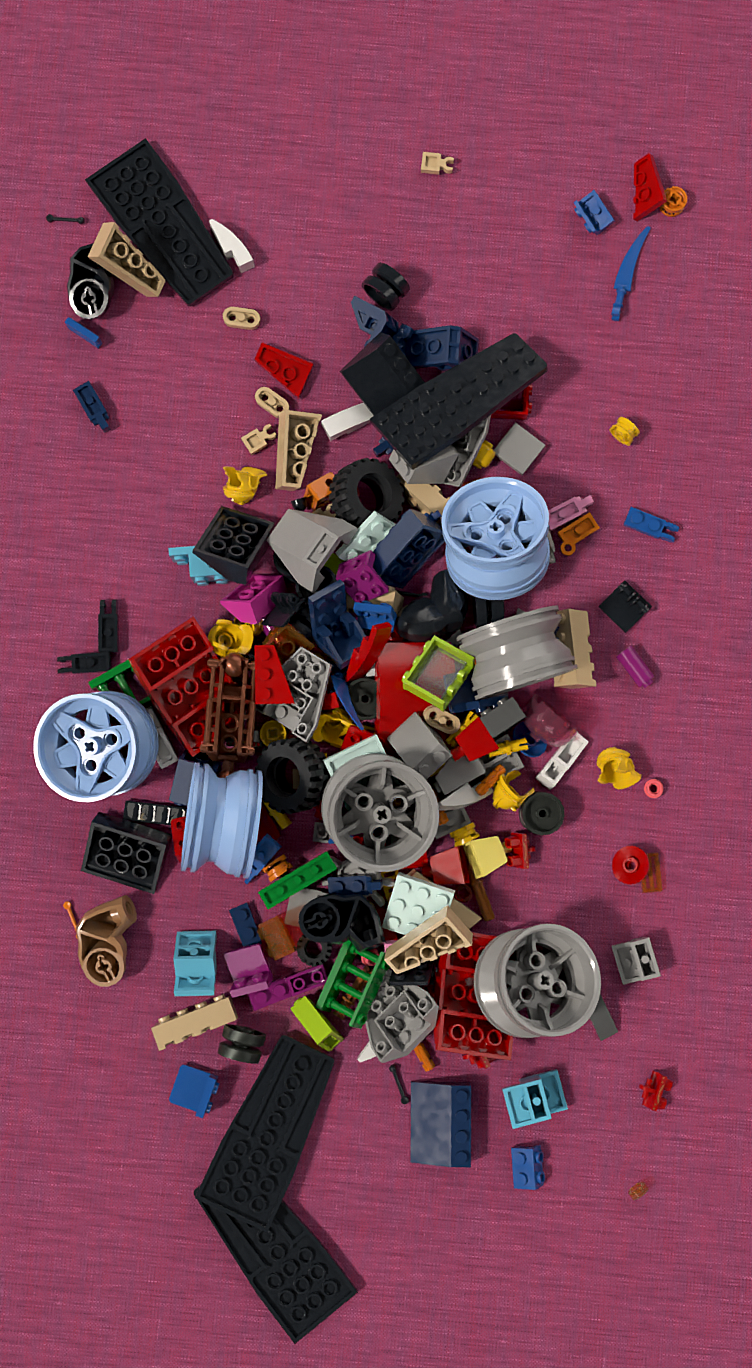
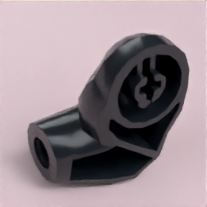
[67,243,115,320]
[394,569,468,642]
[298,893,386,953]

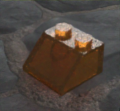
[257,914,296,961]

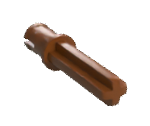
[467,866,495,922]
[333,966,373,1020]

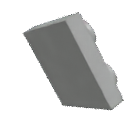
[494,422,545,476]

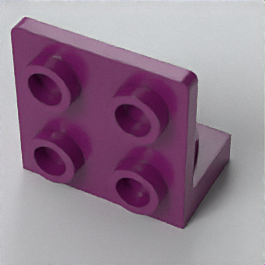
[336,550,389,603]
[224,943,273,998]

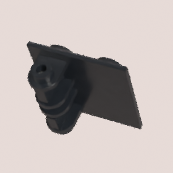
[598,580,652,633]
[261,592,306,628]

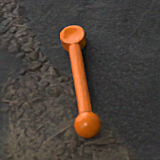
[63,901,77,938]

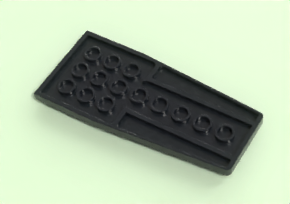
[85,138,233,306]
[370,333,548,470]
[195,1035,335,1233]
[194,1184,358,1344]

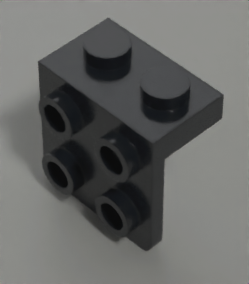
[389,960,436,985]

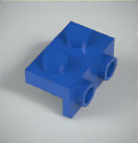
[573,190,615,235]
[353,601,397,633]
[511,1145,545,1190]

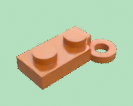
[557,512,600,556]

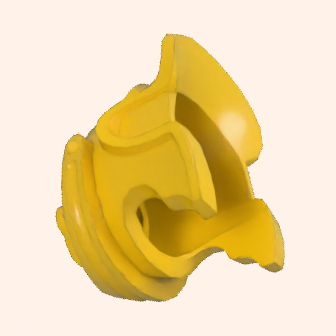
[223,466,267,505]
[208,619,254,657]
[312,707,356,748]
[597,747,642,789]
[492,770,535,811]

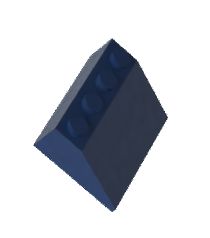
[373,509,445,589]
[410,1081,471,1168]

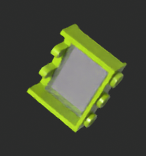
[402,635,475,712]

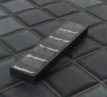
[123,800,187,826]

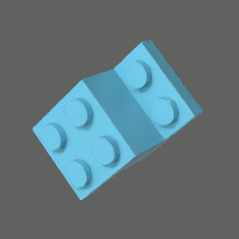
[168,546,230,586]
[173,931,217,996]
[502,1069,568,1129]

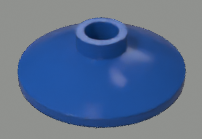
[513,722,547,757]

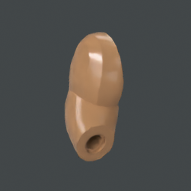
[76,895,137,987]

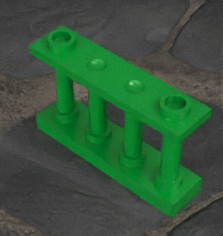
[88,660,152,725]
[258,851,337,909]
[315,941,390,1029]

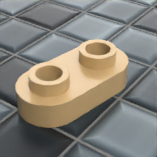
[223,307,260,330]
[255,387,289,418]
[423,705,460,734]

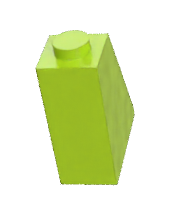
[290,996,344,1052]

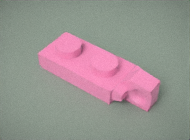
[548,495,594,532]

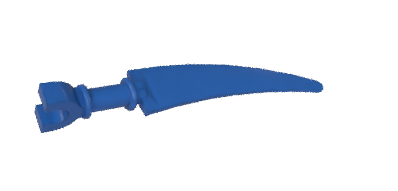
[611,226,651,321]
[328,661,364,730]

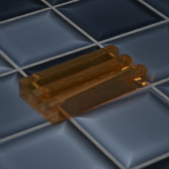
[641,852,662,893]

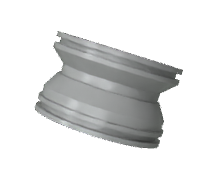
[456,605,578,700]
[321,754,439,872]
[474,924,601,1038]

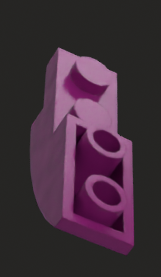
[248,964,328,1011]

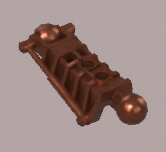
[200,652,256,778]

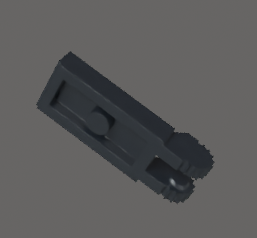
[98,599,119,653]
[57,652,112,674]

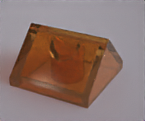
[262,623,315,665]

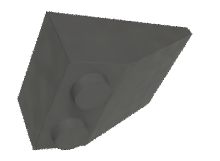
[480,697,526,739]

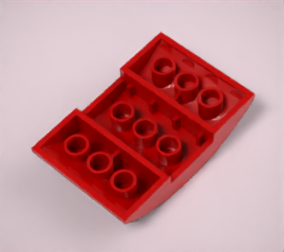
[128,616,248,757]
[375,642,456,758]
[434,932,515,1061]

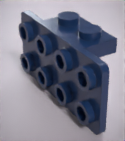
[443,669,509,713]

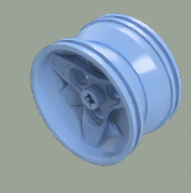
[441,477,550,600]
[34,691,159,802]
[181,762,263,879]

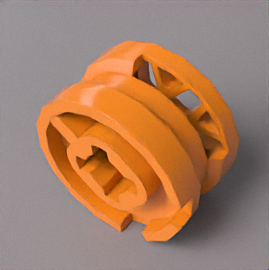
[659,186,687,217]
[262,854,293,882]

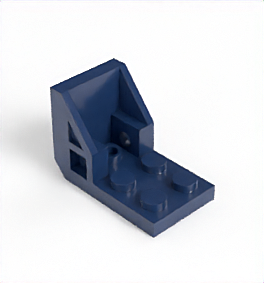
[351,296,400,347]
[403,325,479,371]
[308,579,366,670]

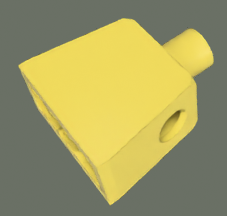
[463,836,512,879]

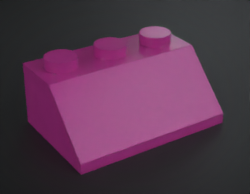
[220,574,288,624]

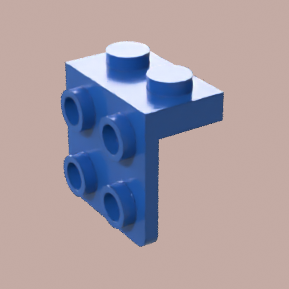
[169,1064,220,1118]

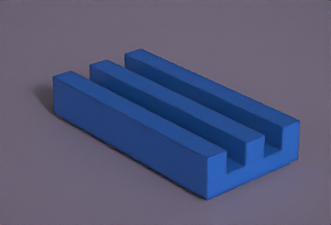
[64,317,102,349]

